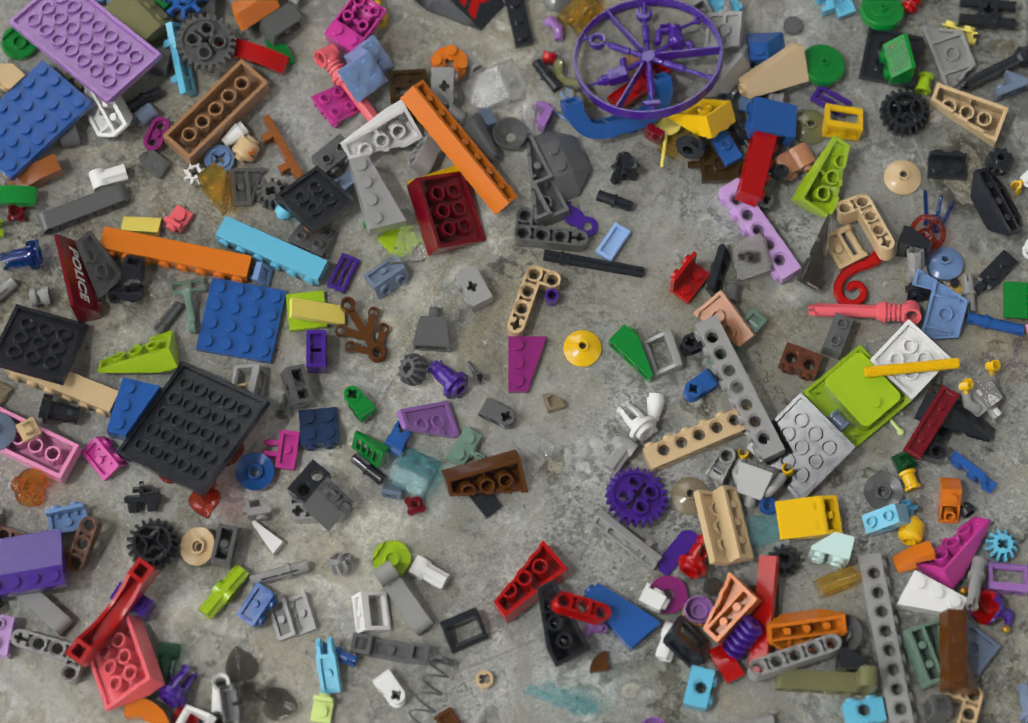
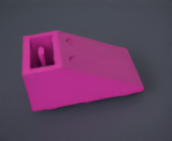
[324,0,387,54]

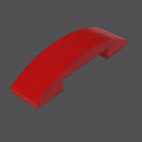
[216,38,290,75]

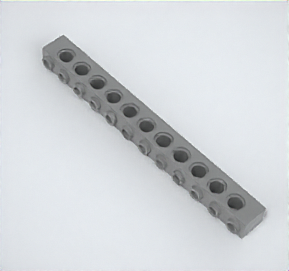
[855,552,917,723]

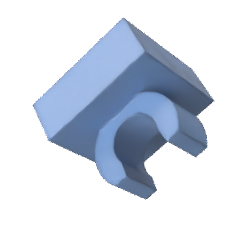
[249,262,273,287]

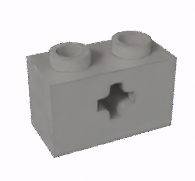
[431,66,458,105]
[454,265,493,312]

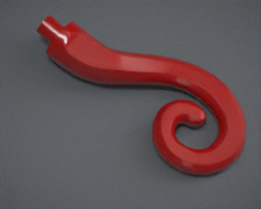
[833,245,884,305]

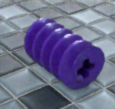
[722,615,763,659]

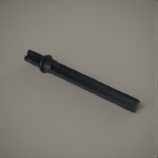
[543,249,645,278]

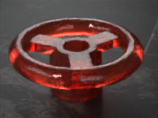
[910,214,946,251]

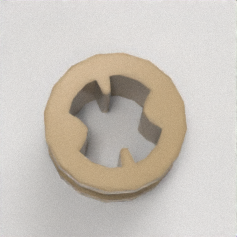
[476,670,493,690]

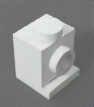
[638,583,670,614]

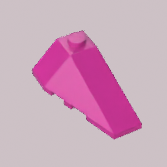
[916,516,991,589]

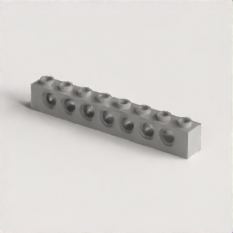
[693,315,785,464]

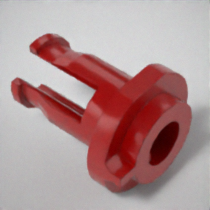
[677,535,708,580]

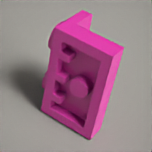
[81,436,128,481]

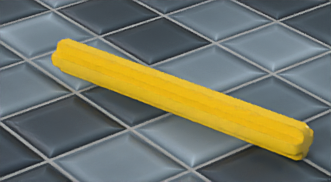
[864,358,960,377]

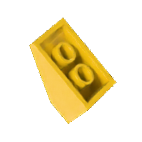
[668,97,736,139]

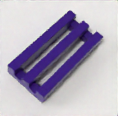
[810,86,852,118]
[327,253,360,295]

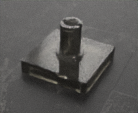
[727,233,775,281]

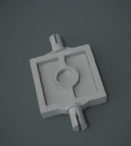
[704,0,745,61]

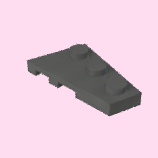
[75,230,121,298]

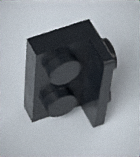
[927,149,967,181]

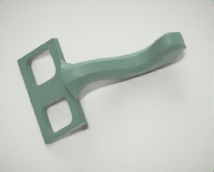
[170,278,205,334]

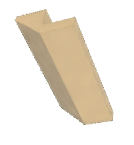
[693,485,754,566]

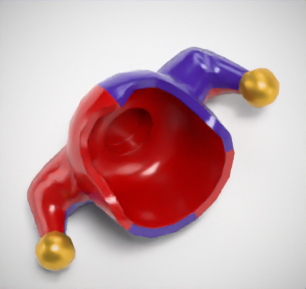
[959,586,1014,634]

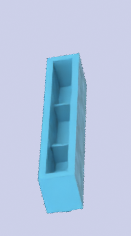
[215,216,329,286]

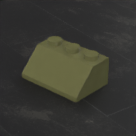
[105,0,173,43]

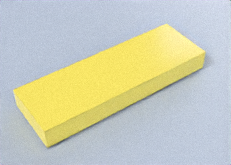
[289,298,345,325]

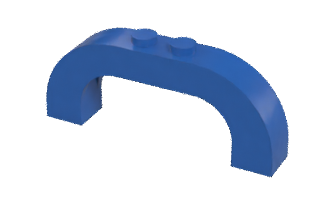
[559,72,673,139]

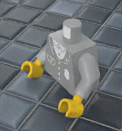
[958,360,1002,420]
[732,449,794,508]

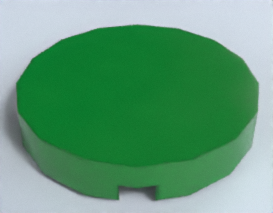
[2,27,38,61]

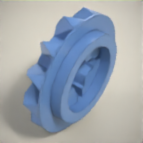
[204,145,234,174]

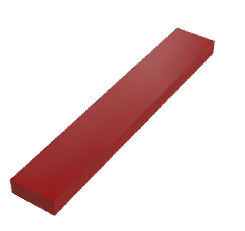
[748,555,780,673]

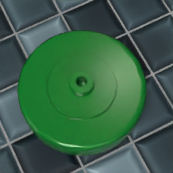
[859,0,904,31]
[805,44,845,87]

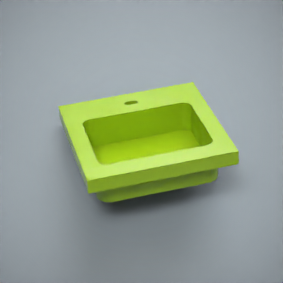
[803,345,911,450]

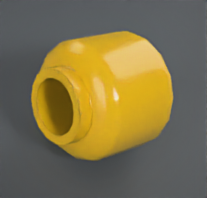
[898,516,925,546]

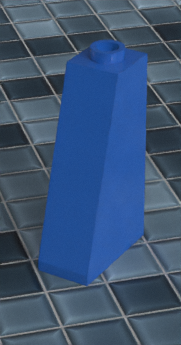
[583,583,660,652]

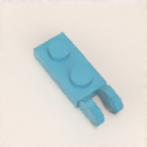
[315,637,343,694]

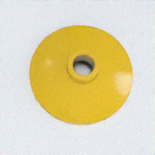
[563,330,602,367]

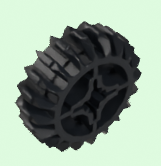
[879,87,930,138]
[126,518,180,570]

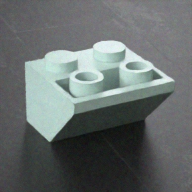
[807,532,855,569]

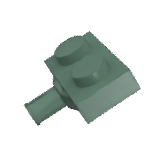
[446,426,486,466]

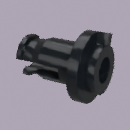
[675,132,705,159]
[38,393,81,425]

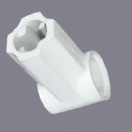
[89,164,129,192]
[407,555,450,590]
[655,620,684,663]
[211,673,230,715]

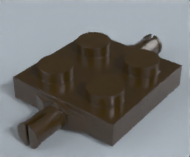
[687,145,744,184]

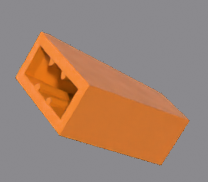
[231,0,280,31]

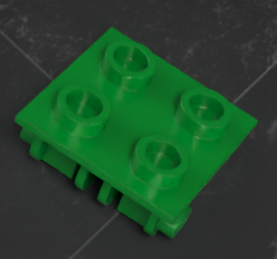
[1003,281,1028,319]

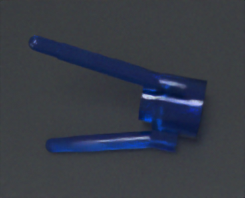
[923,190,955,233]

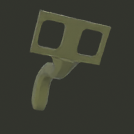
[553,59,597,107]

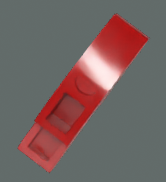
[607,60,674,109]

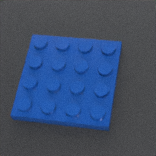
[196,278,287,364]

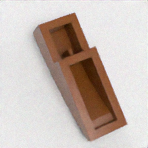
[5,153,64,188]

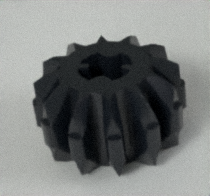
[768,544,800,578]

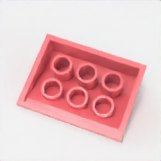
[90,614,165,711]

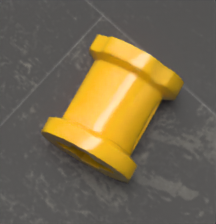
[898,468,922,493]

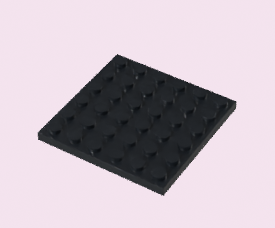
[116,361,270,498]

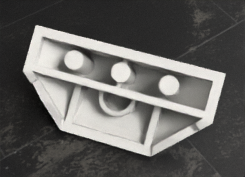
[84,86,133,138]

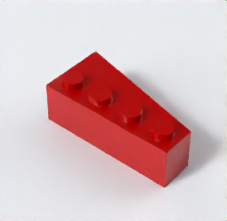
[493,540,569,624]

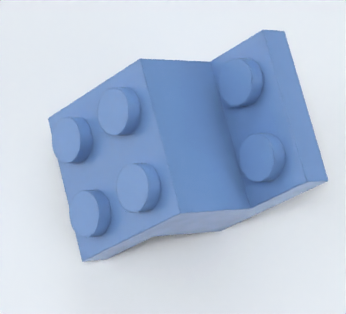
[337,35,393,103]

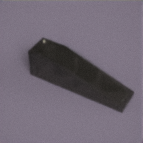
[796,213,832,293]

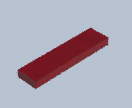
[903,385,960,460]

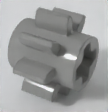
[327,551,353,576]

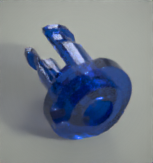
[0,239,43,271]

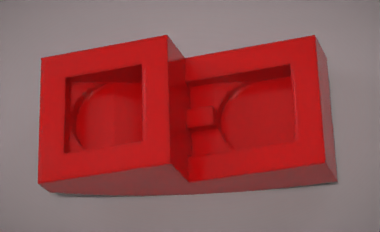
[707,642,745,685]

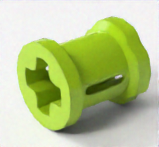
[915,71,935,95]

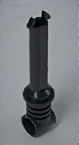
[959,45,1028,92]

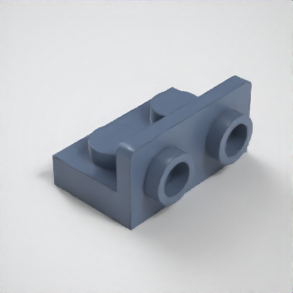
[363,255,410,299]

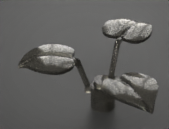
[212,646,298,723]

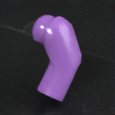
[544,16,563,42]
[581,622,608,639]

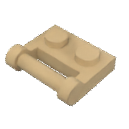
[821,224,869,271]

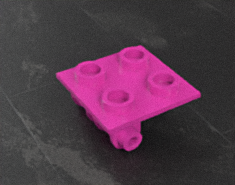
[311,85,360,129]

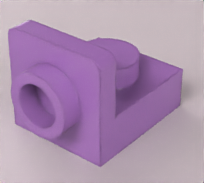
[535,101,554,133]

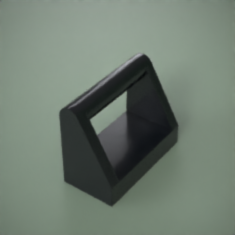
[896,225,931,259]
[440,607,489,654]
[663,615,709,668]
[835,648,872,673]

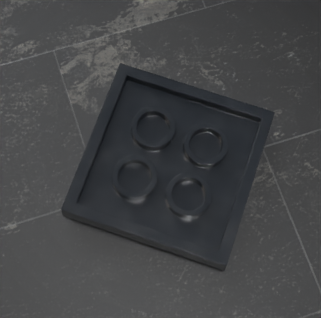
[858,27,924,90]
[275,165,355,234]

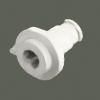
[616,400,658,441]

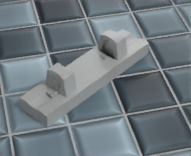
[592,509,662,571]

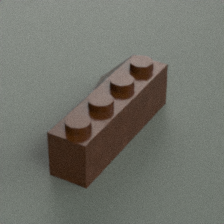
[441,449,528,497]
[939,608,979,696]

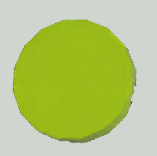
[372,540,411,577]

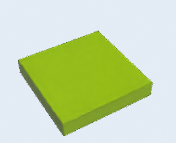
[286,290,328,332]

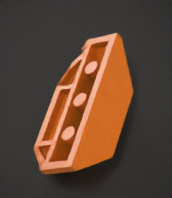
[766,608,847,656]

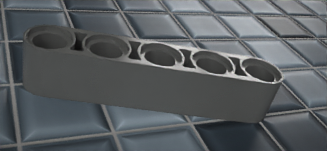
[37,183,130,235]

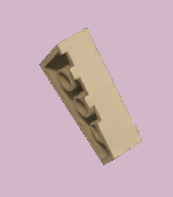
[929,82,1008,147]

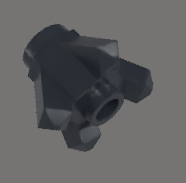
[610,151,640,185]

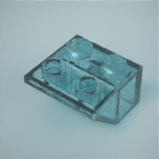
[388,447,441,498]

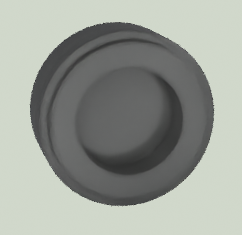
[783,16,802,36]

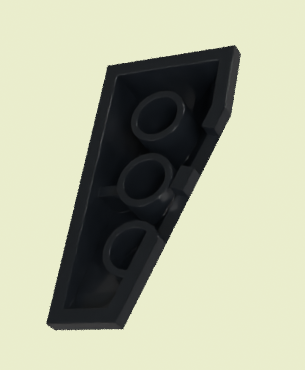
[914,381,995,442]
[537,579,591,667]

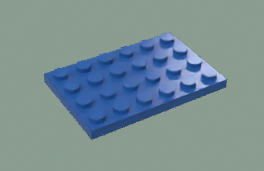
[0,60,94,182]

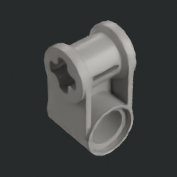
[704,447,736,486]

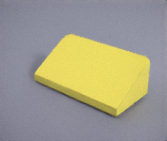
[121,216,161,237]

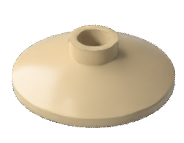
[884,160,921,196]
[180,527,215,566]

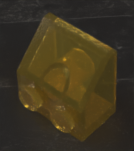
[197,162,230,216]

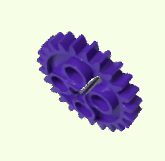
[605,467,668,528]

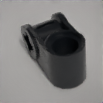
[680,332,717,356]
[907,441,947,464]

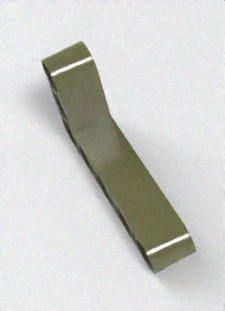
[775,665,878,696]

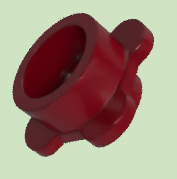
[7,205,27,222]
[404,494,426,516]

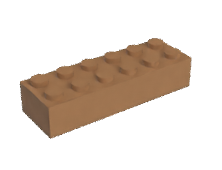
[163,59,270,165]

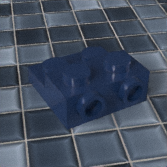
[298,407,340,451]

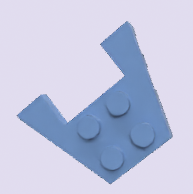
[901,268,968,339]

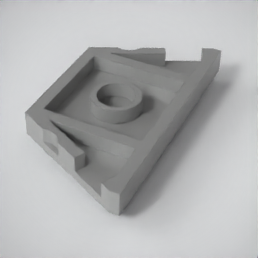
[921,26,976,88]

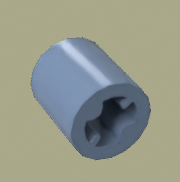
[133,103,158,127]

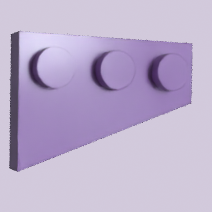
[396,400,460,439]

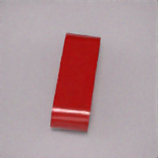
[551,591,611,626]

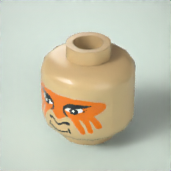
[232,135,260,163]

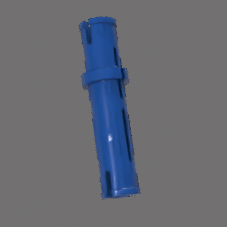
[965,311,1025,337]

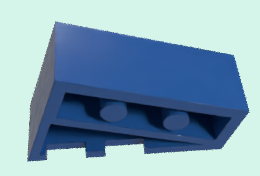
[107,377,162,441]

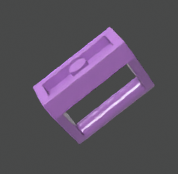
[986,562,1028,596]

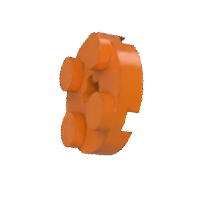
[431,45,468,82]

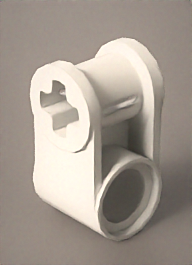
[372,669,406,708]

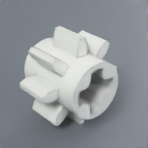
[184,163,207,187]

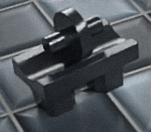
[124,481,162,513]

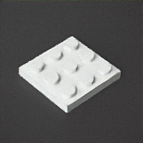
[870,319,951,401]

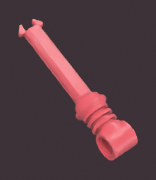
[314,44,378,121]
[808,300,921,325]

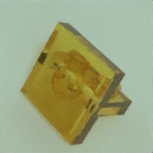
[557,0,604,37]

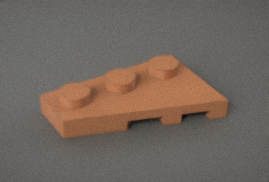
[692,290,756,347]

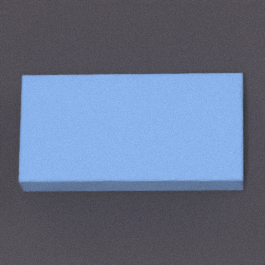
[595,222,631,261]

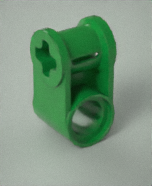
[344,385,377,423]

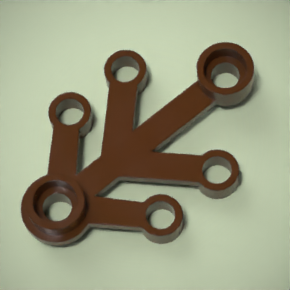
[335,296,389,363]

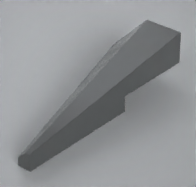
[526,133,570,224]

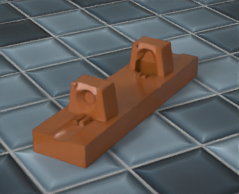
[261,114,303,180]

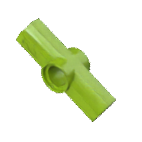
[198,564,250,621]

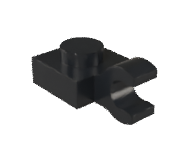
[109,285,144,304]

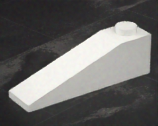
[340,100,423,159]

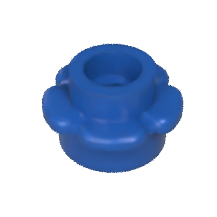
[759,497,776,516]

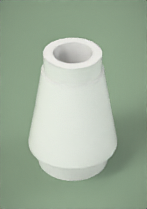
[221,121,249,147]
[647,393,665,422]

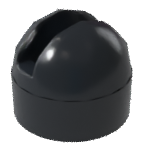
[959,502,976,519]

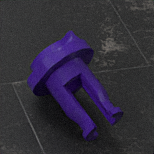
[428,360,469,399]
[158,664,199,709]

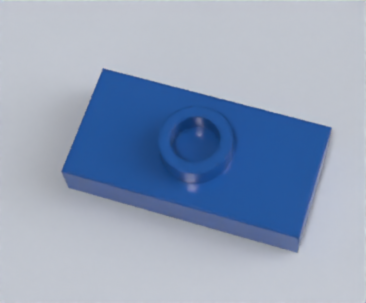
[709,130,743,167]

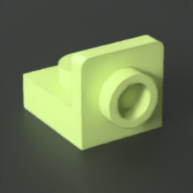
[310,693,334,723]

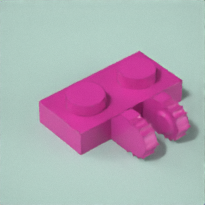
[262,430,300,471]

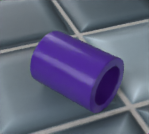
[545,288,559,307]

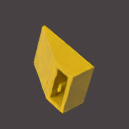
[775,495,843,540]

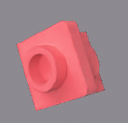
[164,204,194,234]

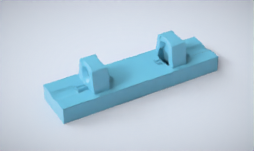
[163,21,197,96]

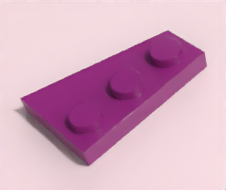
[508,336,547,393]

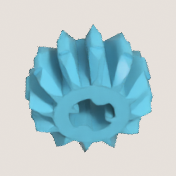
[985,529,1018,562]

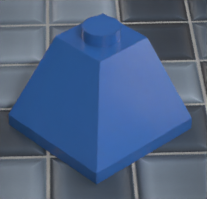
[746,32,784,69]

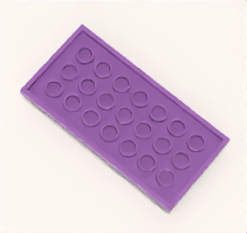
[8,0,163,106]

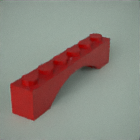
[65,557,160,668]

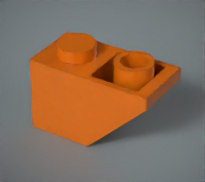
[938,477,962,523]

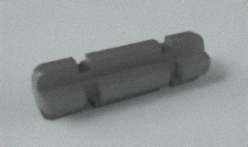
[154,301,183,334]

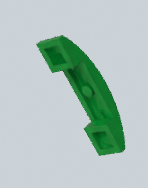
[0,185,38,207]

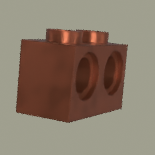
[778,342,823,381]

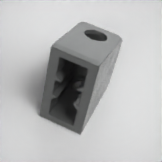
[413,307,450,353]

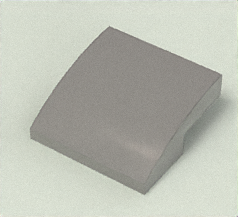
[269,592,319,642]

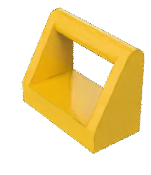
[822,103,863,142]

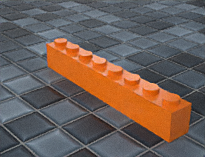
[400,80,518,215]
[100,226,253,283]

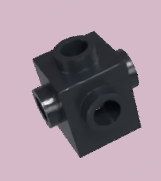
[985,148,1014,176]

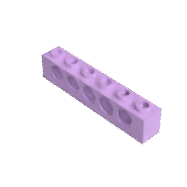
[717,178,802,285]

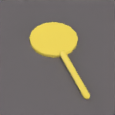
[654,117,681,167]

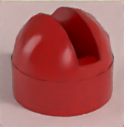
[542,50,558,65]

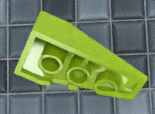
[791,135,850,219]
[98,330,180,373]

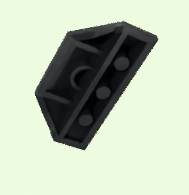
[970,167,1023,236]

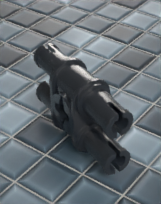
[958,0,1017,31]

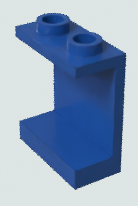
[745,96,797,146]

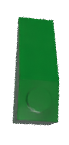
[608,324,653,383]

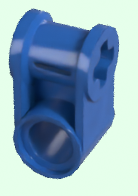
[683,368,719,403]
[384,420,412,458]

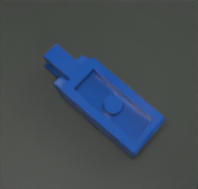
[948,451,997,494]

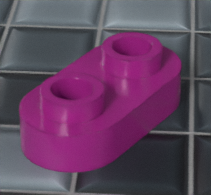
[143,116,170,152]

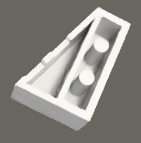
[894,570,967,617]

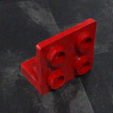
[669,251,710,305]

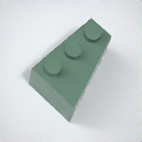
[900,619,940,690]

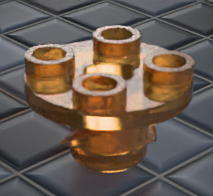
[11,468,48,507]

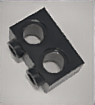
[287,459,332,505]

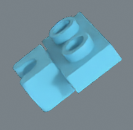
[815,0,856,20]

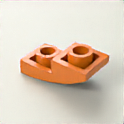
[892,541,935,573]

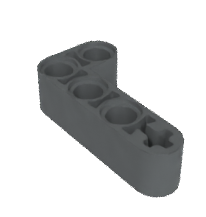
[514,207,588,252]

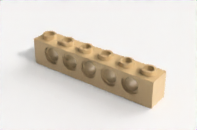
[642,404,758,473]

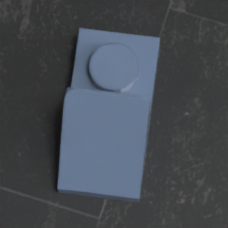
[992,70,1028,103]

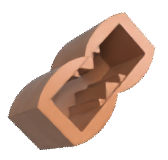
[772,142,816,182]

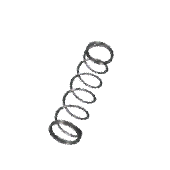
[409,653,455,723]

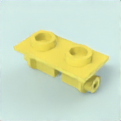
[941,20,978,46]

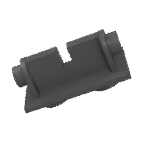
[218,683,243,723]

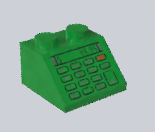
[879,33,916,86]

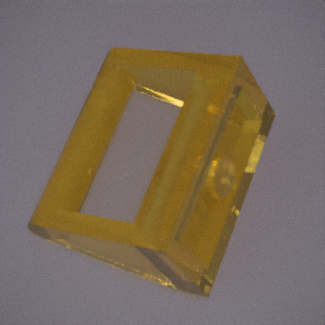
[813,566,860,600]

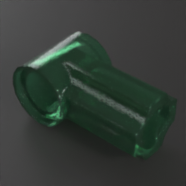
[158,641,181,682]

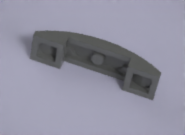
[350,632,431,665]

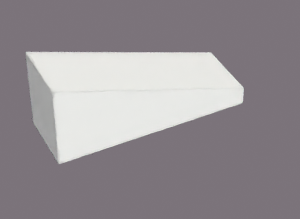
[252,521,284,556]

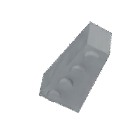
[349,154,406,236]

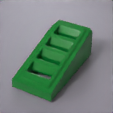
[351,430,390,468]

